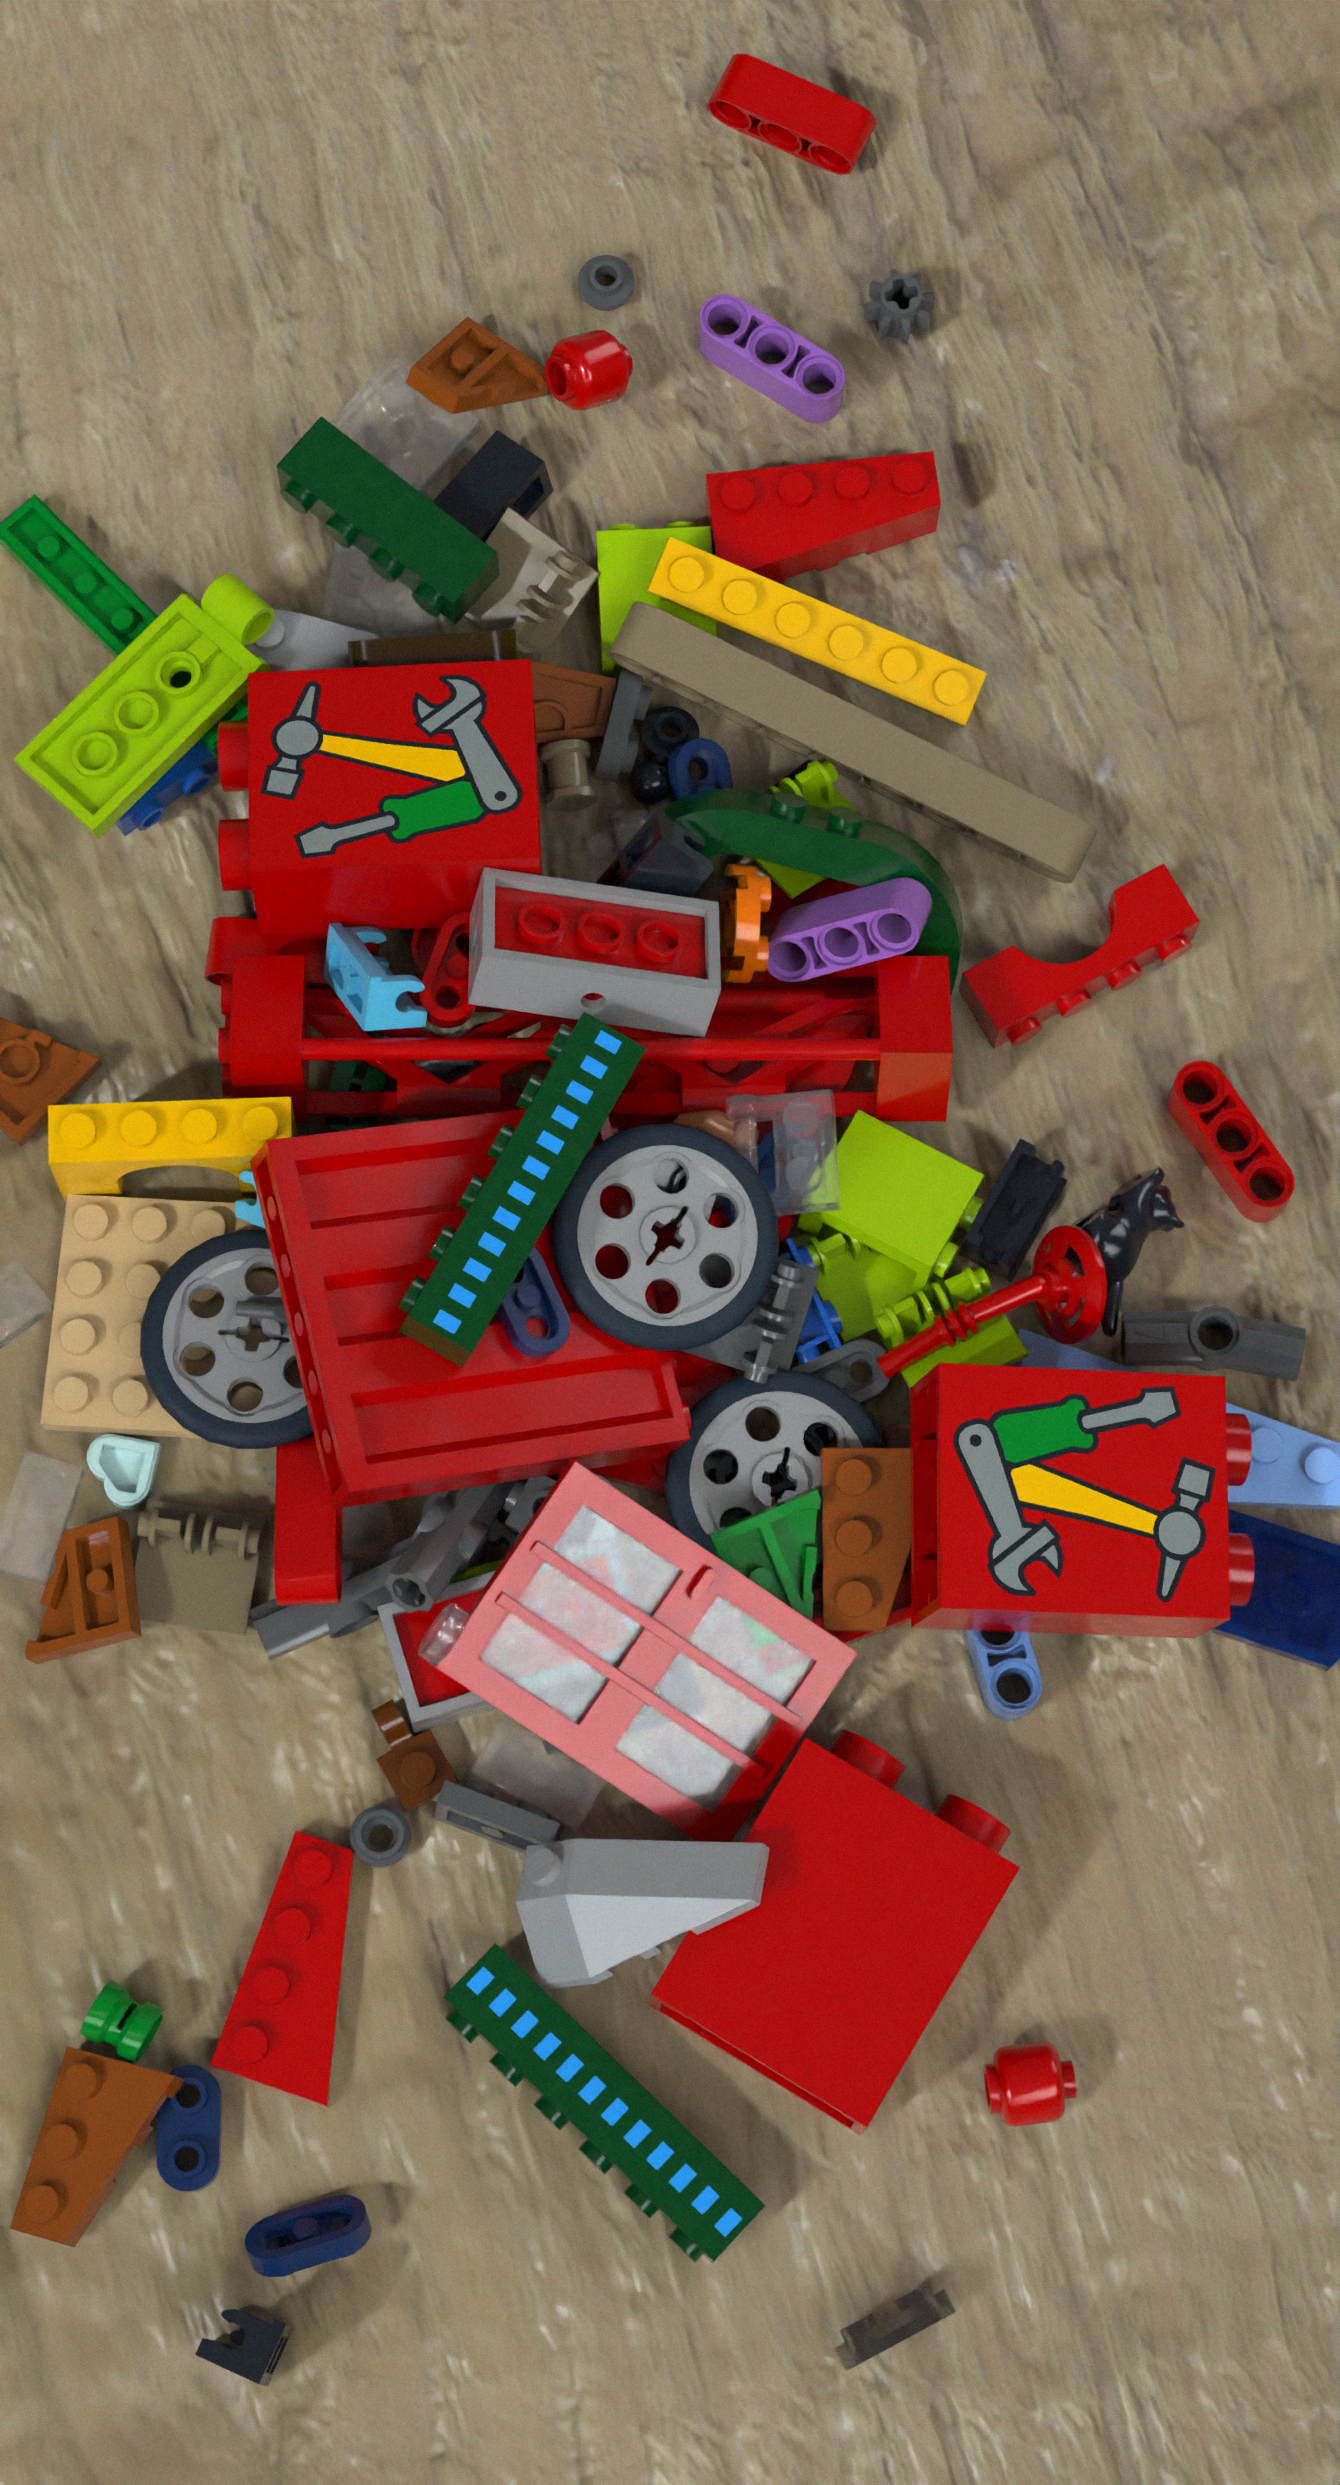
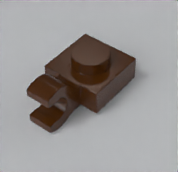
[371,1699,459,1814]

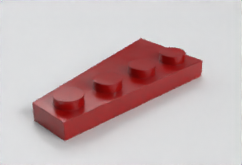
[210,1831,354,2107]

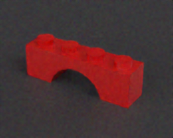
[958,863,1200,1048]

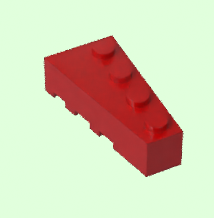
[704,451,941,584]

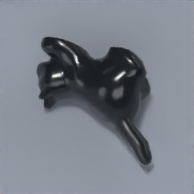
[1065,1167,1184,1337]

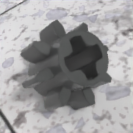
[864,269,935,344]

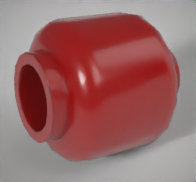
[545,330,633,410]
[983,2042,1076,2127]

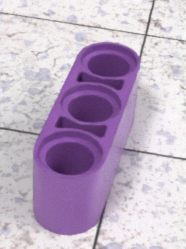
[698,294,845,423]
[766,877,933,982]

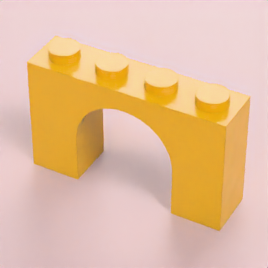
[48,1097,299,1201]

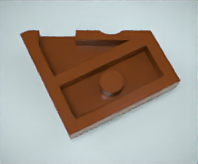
[406,317,550,414]
[25,1516,142,1664]

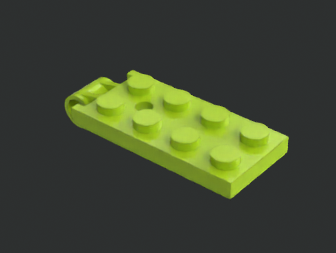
[13,573,275,839]

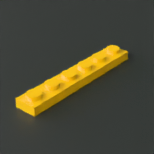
[645,537,987,727]

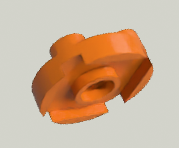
[719,864,771,983]

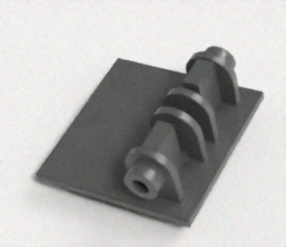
[679,1255,821,1383]

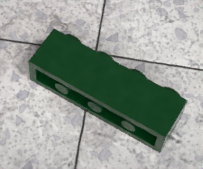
[276,416,500,625]

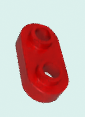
[417,911,477,1028]

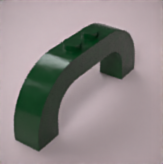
[660,788,963,997]

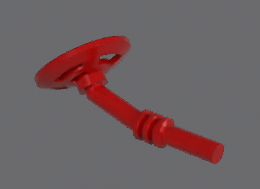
[876,1225,1107,1379]

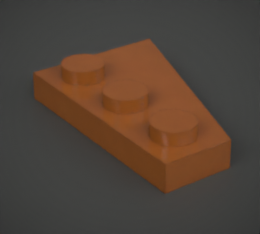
[518,658,616,743]
[0,1017,103,1148]
[820,1448,911,1632]
[10,2046,185,2247]

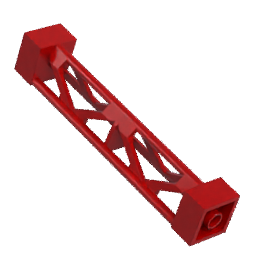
[218,955,953,1122]

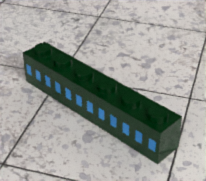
[398,1012,647,1368]
[443,1943,765,2263]

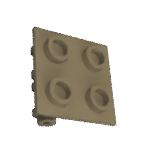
[465,507,600,663]
[134,1499,266,1636]

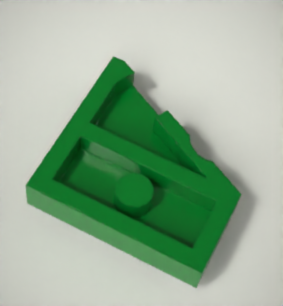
[706,1489,821,1648]

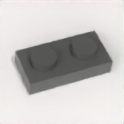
[435,1780,560,1854]

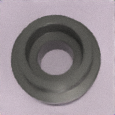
[578,255,634,311]
[350,1805,411,1868]

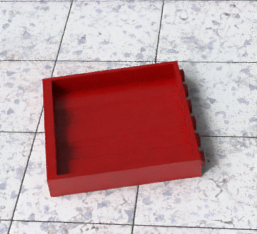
[250,1109,691,1509]

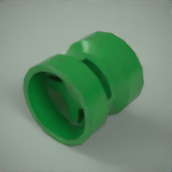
[80,1980,165,2064]

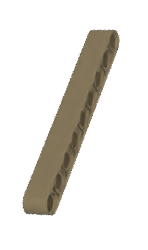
[608,601,1097,884]

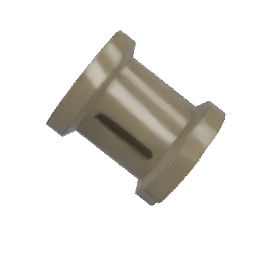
[539,739,597,812]

